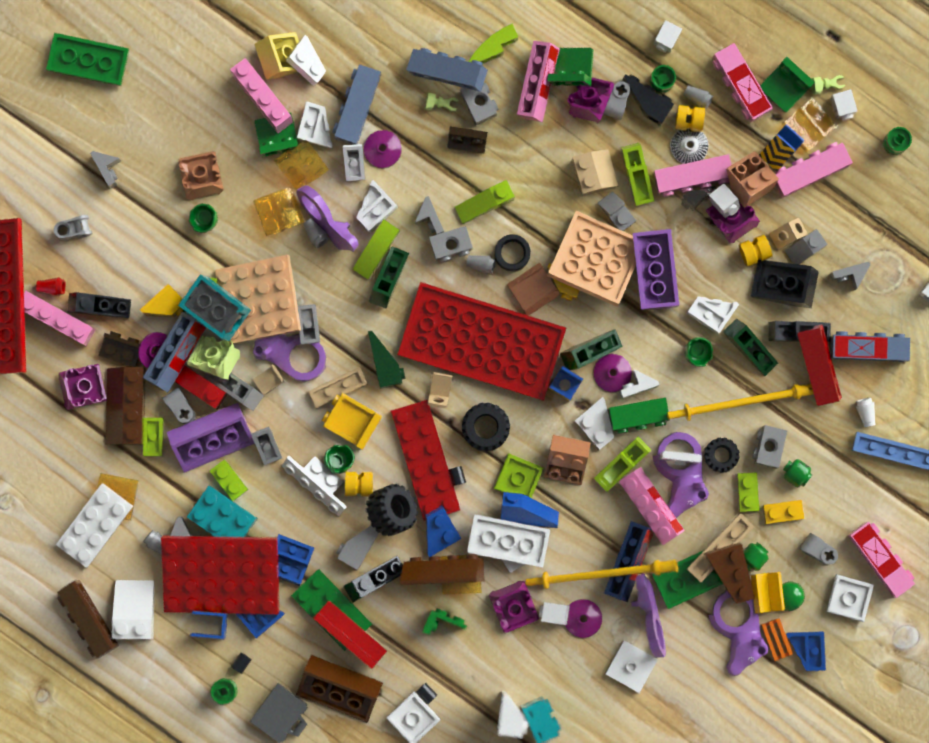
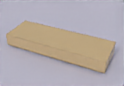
[308,367,368,409]

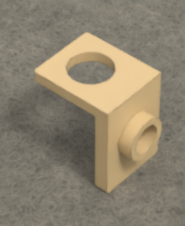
[769,218,808,250]
[253,364,285,395]
[428,372,452,408]

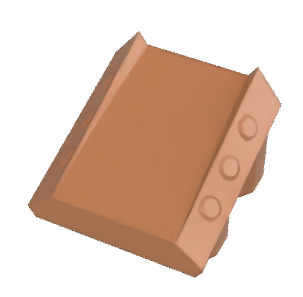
[178,151,224,200]
[507,263,560,316]

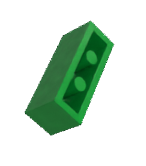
[608,397,669,434]

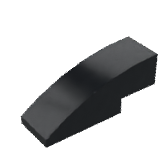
[769,321,831,342]

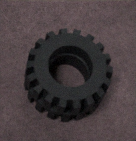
[462,403,510,452]
[366,484,418,536]

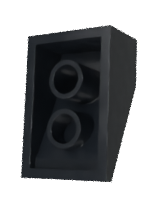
[751,260,819,308]

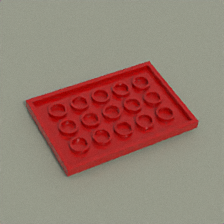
[161,536,280,614]

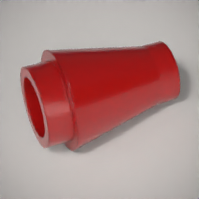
[36,277,66,296]

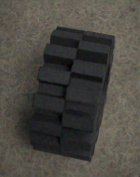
[704,437,740,473]

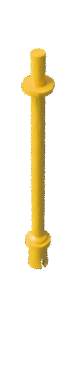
[667,384,814,421]
[526,559,678,589]

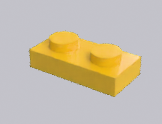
[763,500,804,524]

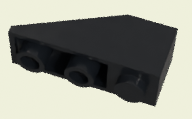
[623,74,674,126]
[67,292,131,318]
[344,556,403,603]

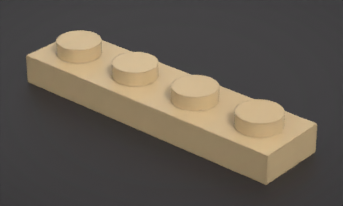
[687,513,754,582]

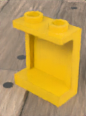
[321,393,382,450]

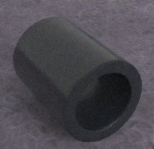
[449,466,466,486]
[231,652,252,674]
[416,683,438,704]

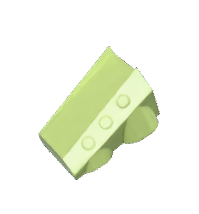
[187,336,240,380]

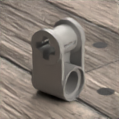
[603,81,630,120]
[54,215,93,241]
[163,387,196,424]
[800,533,838,565]

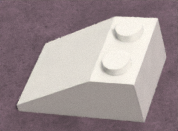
[112,580,154,639]

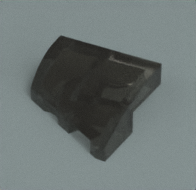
[682,186,717,211]

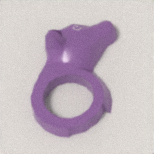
[296,185,359,252]
[253,334,326,381]
[653,432,709,518]
[631,573,666,658]
[708,590,768,676]

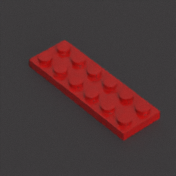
[391,400,460,521]

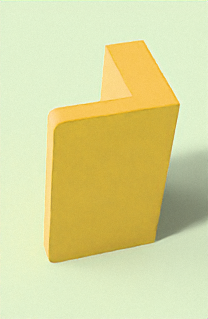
[751,572,785,613]

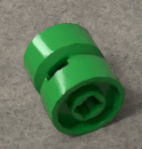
[649,65,676,94]
[883,127,912,155]
[211,678,238,705]

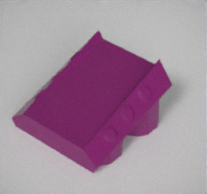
[567,78,615,124]
[706,202,760,243]
[59,364,107,410]
[489,581,539,633]

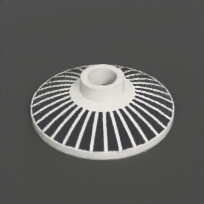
[670,128,709,164]

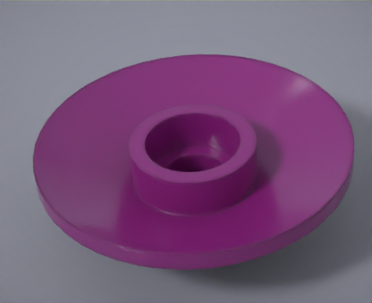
[364,130,402,168]
[138,332,168,368]
[594,354,632,392]
[565,599,602,638]

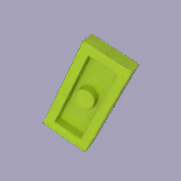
[143,418,164,457]
[210,459,249,501]
[737,472,759,512]

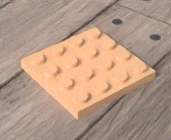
[547,211,636,307]
[215,255,301,344]

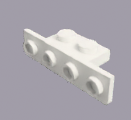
[282,456,347,516]

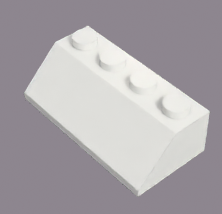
[497,691,528,738]

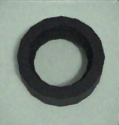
[494,234,531,272]

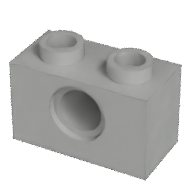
[460,82,499,126]
[429,226,473,263]
[752,425,788,469]

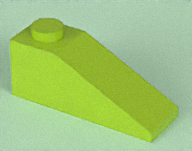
[455,180,515,224]

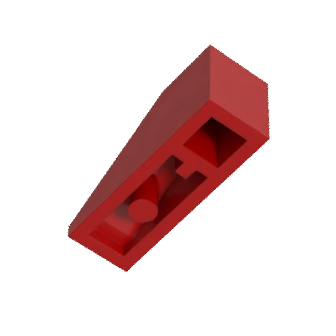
[175,365,228,410]

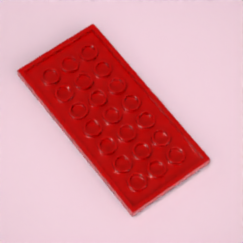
[0,218,26,375]
[397,282,566,401]

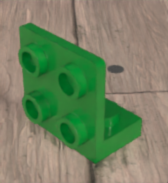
[548,48,594,86]
[760,56,815,113]
[254,113,299,158]
[422,608,467,635]

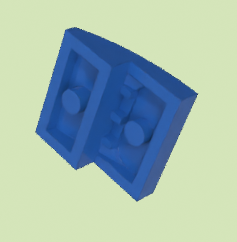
[277,534,314,586]

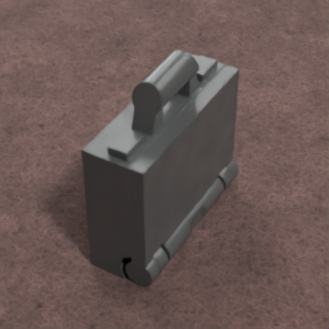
[250,683,308,743]

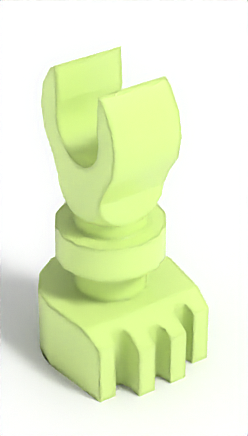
[811,75,845,95]
[425,93,459,112]

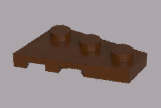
[703,542,755,604]

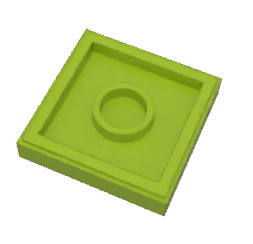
[494,453,544,498]

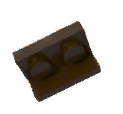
[447,126,488,154]
[99,331,140,367]

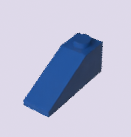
[500,492,559,528]

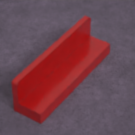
[798,324,842,406]
[313,601,387,669]

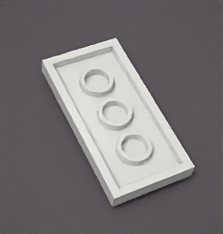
[56,483,133,568]
[467,514,550,567]

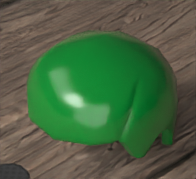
[189,203,218,233]
[684,337,713,367]
[324,445,355,474]
[782,581,805,612]

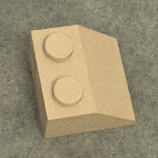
[572,150,619,196]

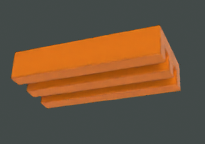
[761,618,793,661]

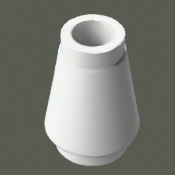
[855,398,875,427]

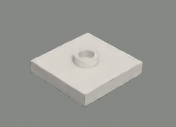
[659,451,702,466]
[826,574,874,622]
[605,640,658,693]
[386,691,441,743]

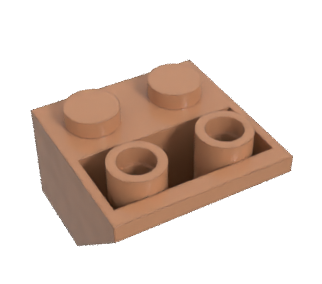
[726,151,779,208]
[544,435,591,485]

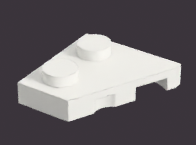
[286,35,326,86]
[296,102,333,149]
[356,180,398,233]
[687,296,739,335]
[575,397,614,450]

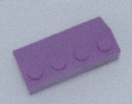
[632,229,679,310]
[167,403,255,473]

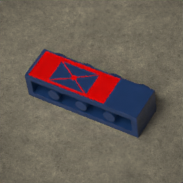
[604,521,654,602]

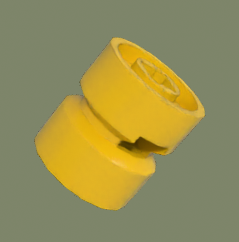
[675,105,705,133]
[738,234,773,267]
[345,472,373,497]

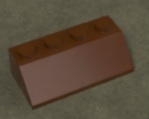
[105,367,146,445]
[400,555,485,585]
[57,580,119,659]
[296,655,383,723]

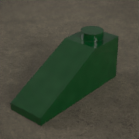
[369,246,409,309]
[723,319,778,376]
[560,329,623,370]
[368,331,406,389]

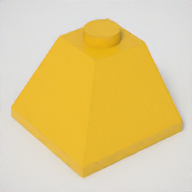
[140,284,185,317]

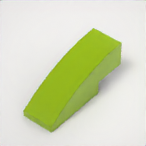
[468,23,518,64]
[620,143,654,206]
[353,219,400,280]
[594,436,651,492]

